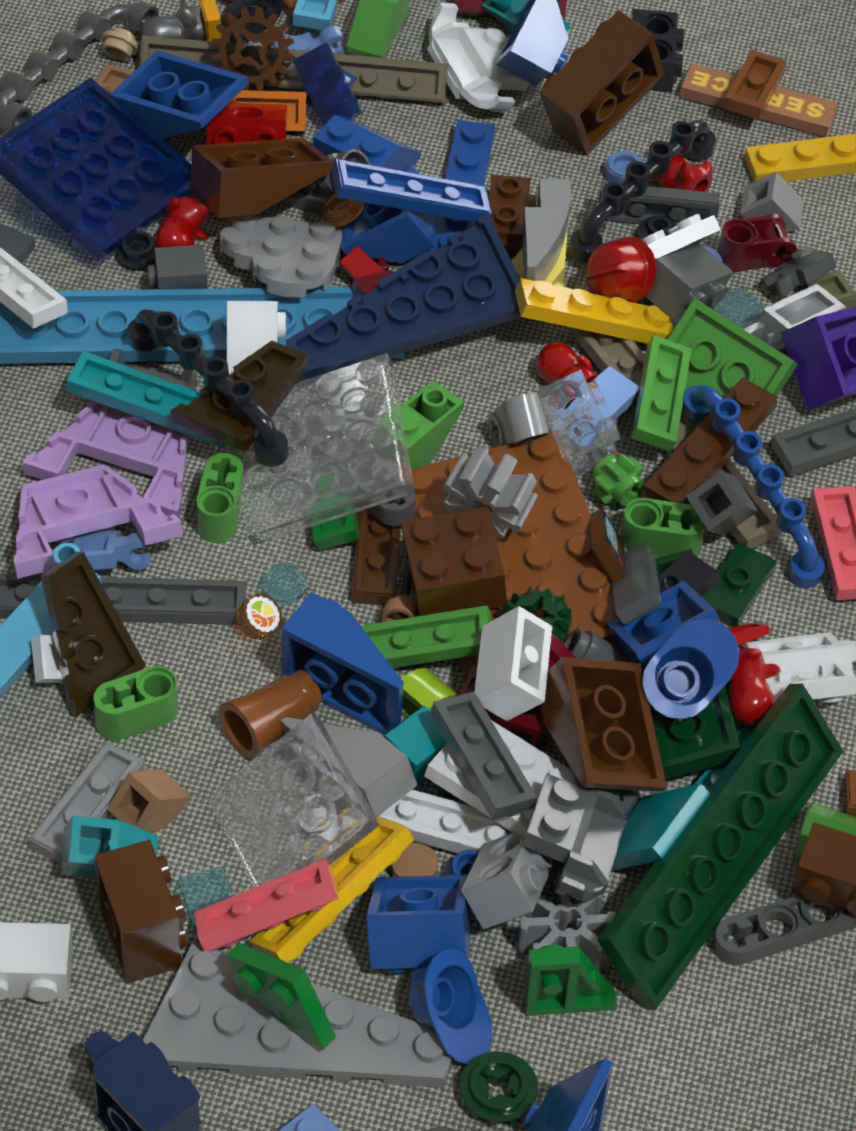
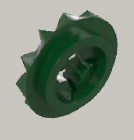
[501,586,572,641]
[460,1051,538,1126]

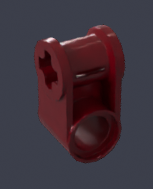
[717,214,797,272]

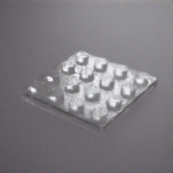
[236,353,415,545]

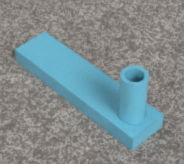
[0,543,102,698]

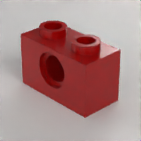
[206,103,287,145]

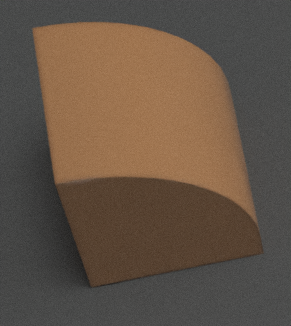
[107,769,192,834]

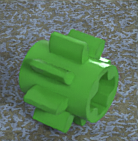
[592,453,644,507]

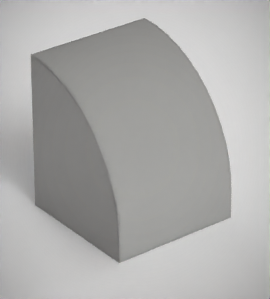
[740,172,804,232]

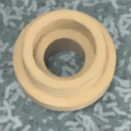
[101,28,139,61]

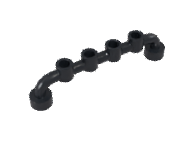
[569,120,716,263]
[127,309,289,467]

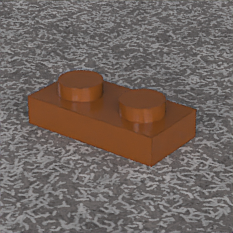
[723,49,787,120]

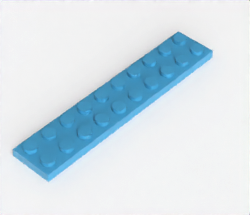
[0,287,405,364]

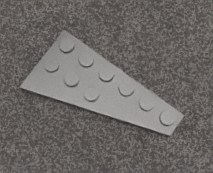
[143,941,455,1088]

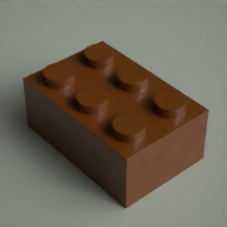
[539,10,664,156]

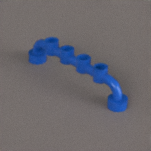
[682,385,825,588]

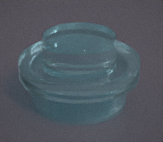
[263,562,306,604]

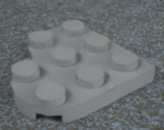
[220,215,343,298]

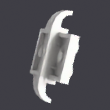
[427,2,529,113]
[726,632,856,703]

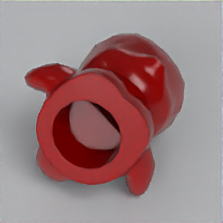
[651,154,713,192]
[154,197,210,248]
[536,342,599,408]
[727,648,781,726]

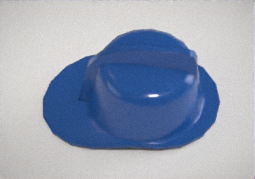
[642,618,739,719]
[409,949,492,1065]

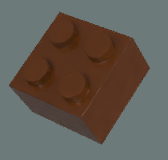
[401,505,507,616]
[94,839,187,984]

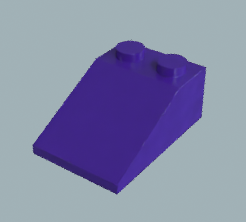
[780,307,856,411]

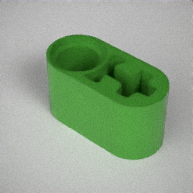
[196,453,244,543]
[621,498,706,558]
[93,666,178,740]

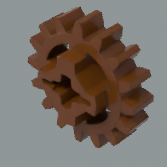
[211,7,295,91]

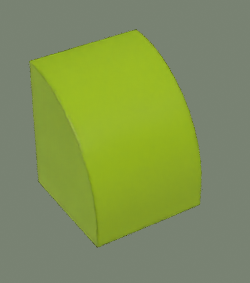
[401,668,458,719]

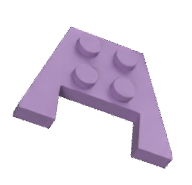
[23,401,188,518]
[14,464,183,579]

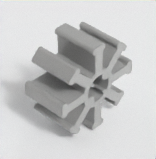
[442,447,538,538]
[517,880,615,973]

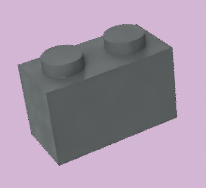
[646,243,734,320]

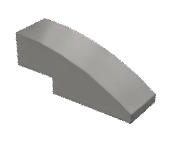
[522,178,572,281]
[744,284,846,357]

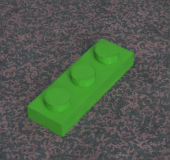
[631,335,692,452]
[361,605,492,668]

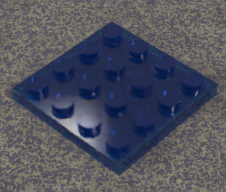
[0,78,193,261]

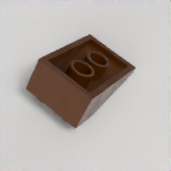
[190,137,334,221]
[540,657,667,792]

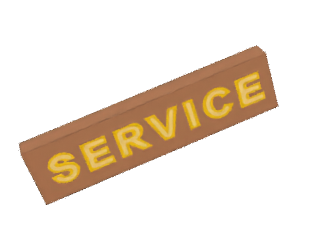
[680,63,838,137]

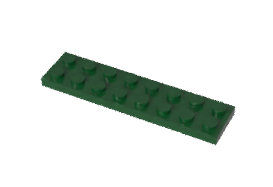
[597,683,844,1010]

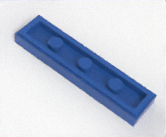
[331,159,492,223]

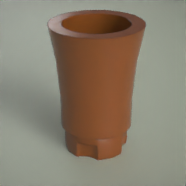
[218,670,323,759]

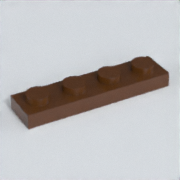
[644,377,777,504]

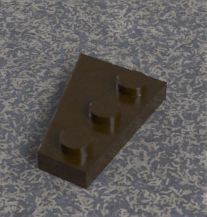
[170,340,309,452]
[41,552,146,715]

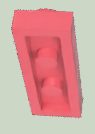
[811,486,856,600]
[194,858,338,951]

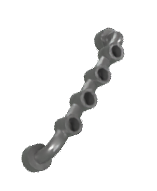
[0,1,159,137]

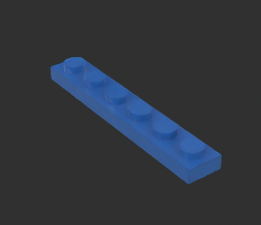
[430,120,495,253]

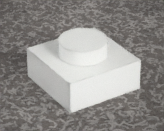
[31,635,63,683]

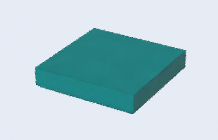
[611,783,710,871]

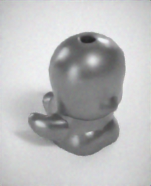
[141,0,204,41]

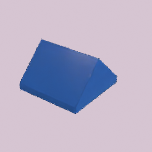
[607,581,719,674]

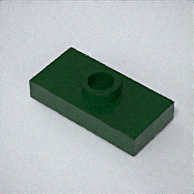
[704,543,777,626]

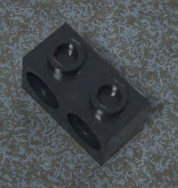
[632,9,684,92]

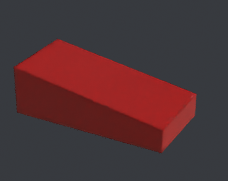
[338,245,384,279]
[728,622,770,646]

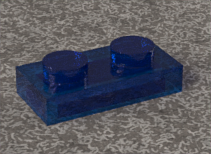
[292,42,363,125]

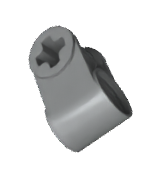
[488,392,550,447]

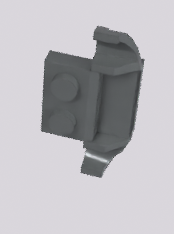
[521,773,627,901]

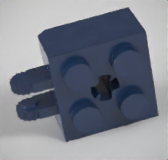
[84,1030,201,1131]

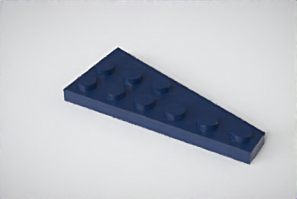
[286,213,523,382]

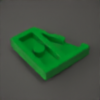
[226,943,336,1050]
[523,945,617,1016]

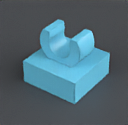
[293,0,338,39]

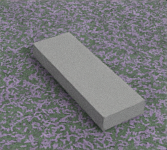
[28,741,145,865]

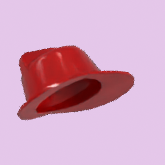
[585,237,657,302]

